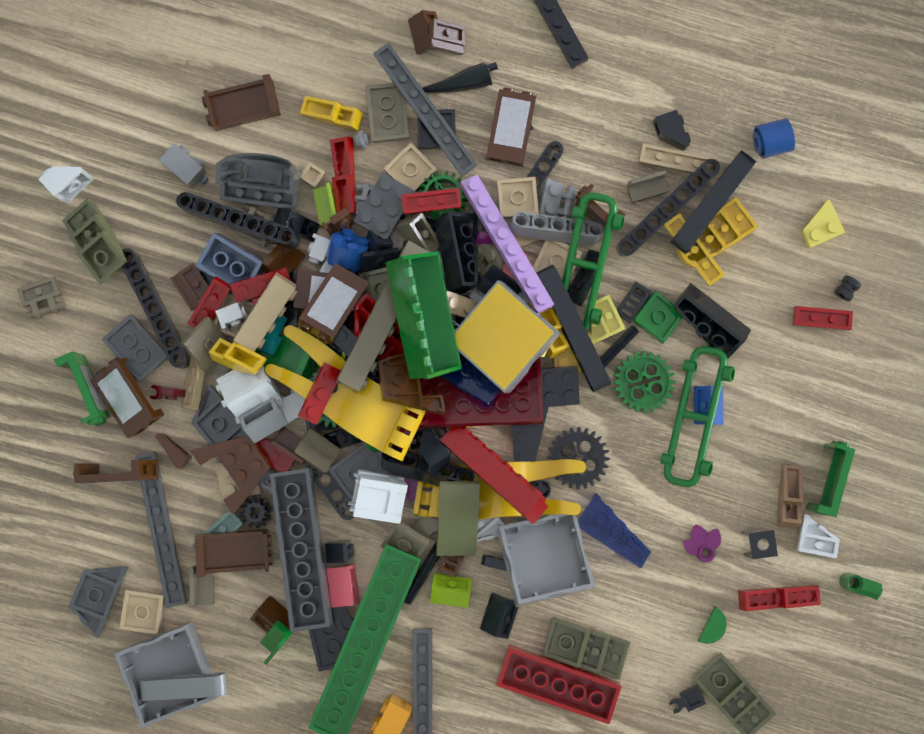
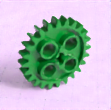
[612,351,676,413]

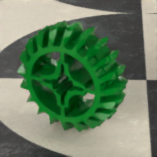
[418,171,469,220]

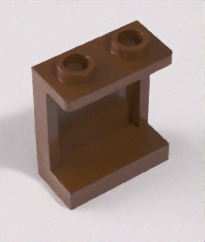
[575,183,626,231]

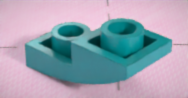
[257,315,287,355]

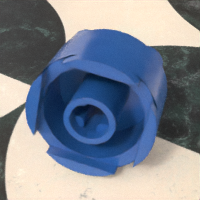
[326,229,369,272]

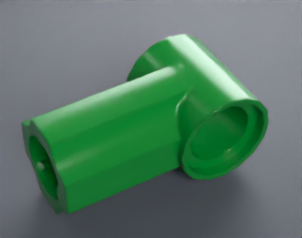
[839,573,883,600]

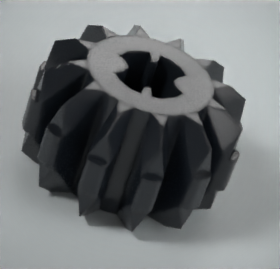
[239,495,273,529]

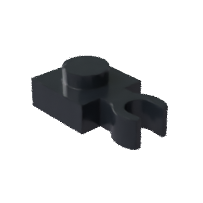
[669,684,706,714]

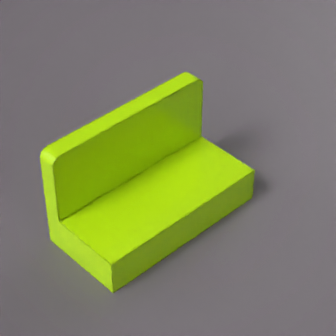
[313,182,337,227]
[430,573,472,608]

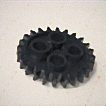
[547,427,610,490]

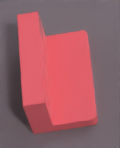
[327,564,360,607]

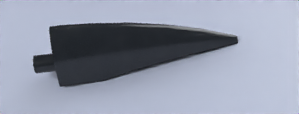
[421,62,498,93]

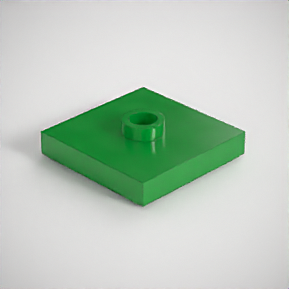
[632,290,683,344]

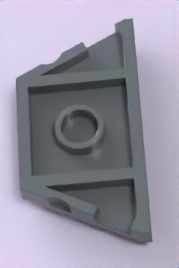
[192,384,247,445]
[69,566,128,638]

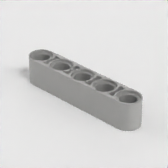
[508,212,604,246]
[140,672,228,701]

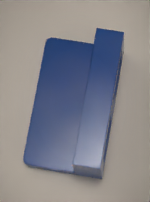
[694,386,724,425]

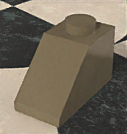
[397,213,439,252]

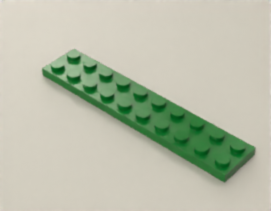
[308,544,422,734]

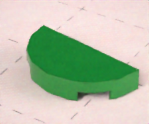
[697,606,727,644]

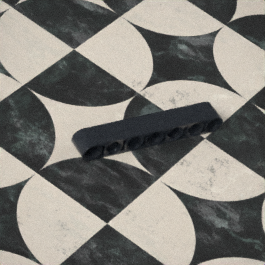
[670,150,757,254]
[616,159,720,257]
[176,192,300,249]
[122,248,190,369]
[536,264,611,393]

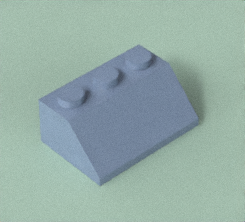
[195,233,264,284]

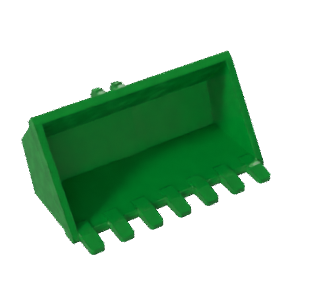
[386,251,462,379]

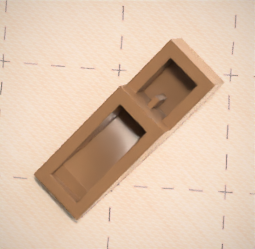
[778,464,804,528]

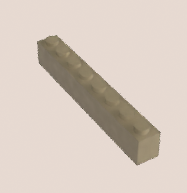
[336,241,429,393]

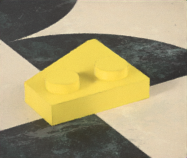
[801,200,845,249]
[591,295,626,345]

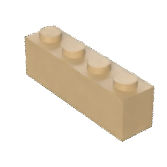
[233,272,297,352]

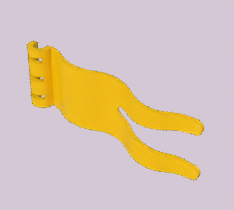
[265,325,426,461]
[413,459,586,520]

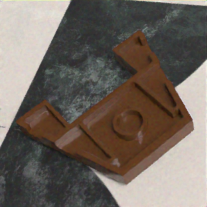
[377,353,445,415]
[191,435,272,514]

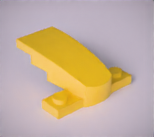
[664,197,758,286]

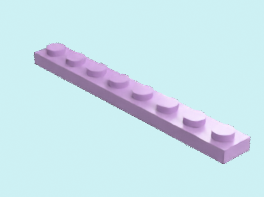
[460,175,554,314]

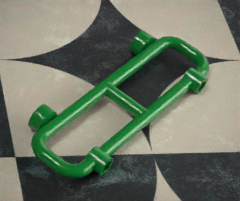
[562,192,625,331]
[660,346,735,488]

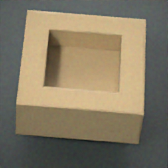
[300,162,326,188]

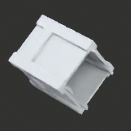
[215,365,284,424]
[348,469,408,524]

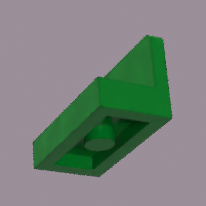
[260,621,293,665]

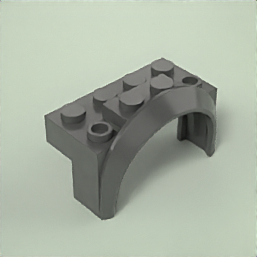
[215,153,301,210]

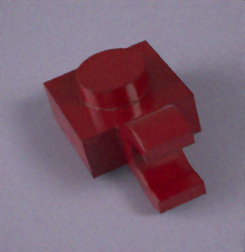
[150,385,186,400]

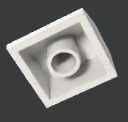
[38,166,95,204]

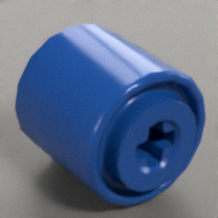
[753,118,795,159]

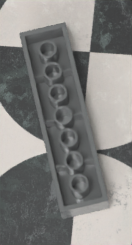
[270,468,333,632]

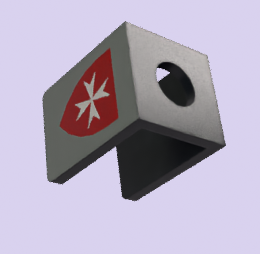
[741,528,778,559]

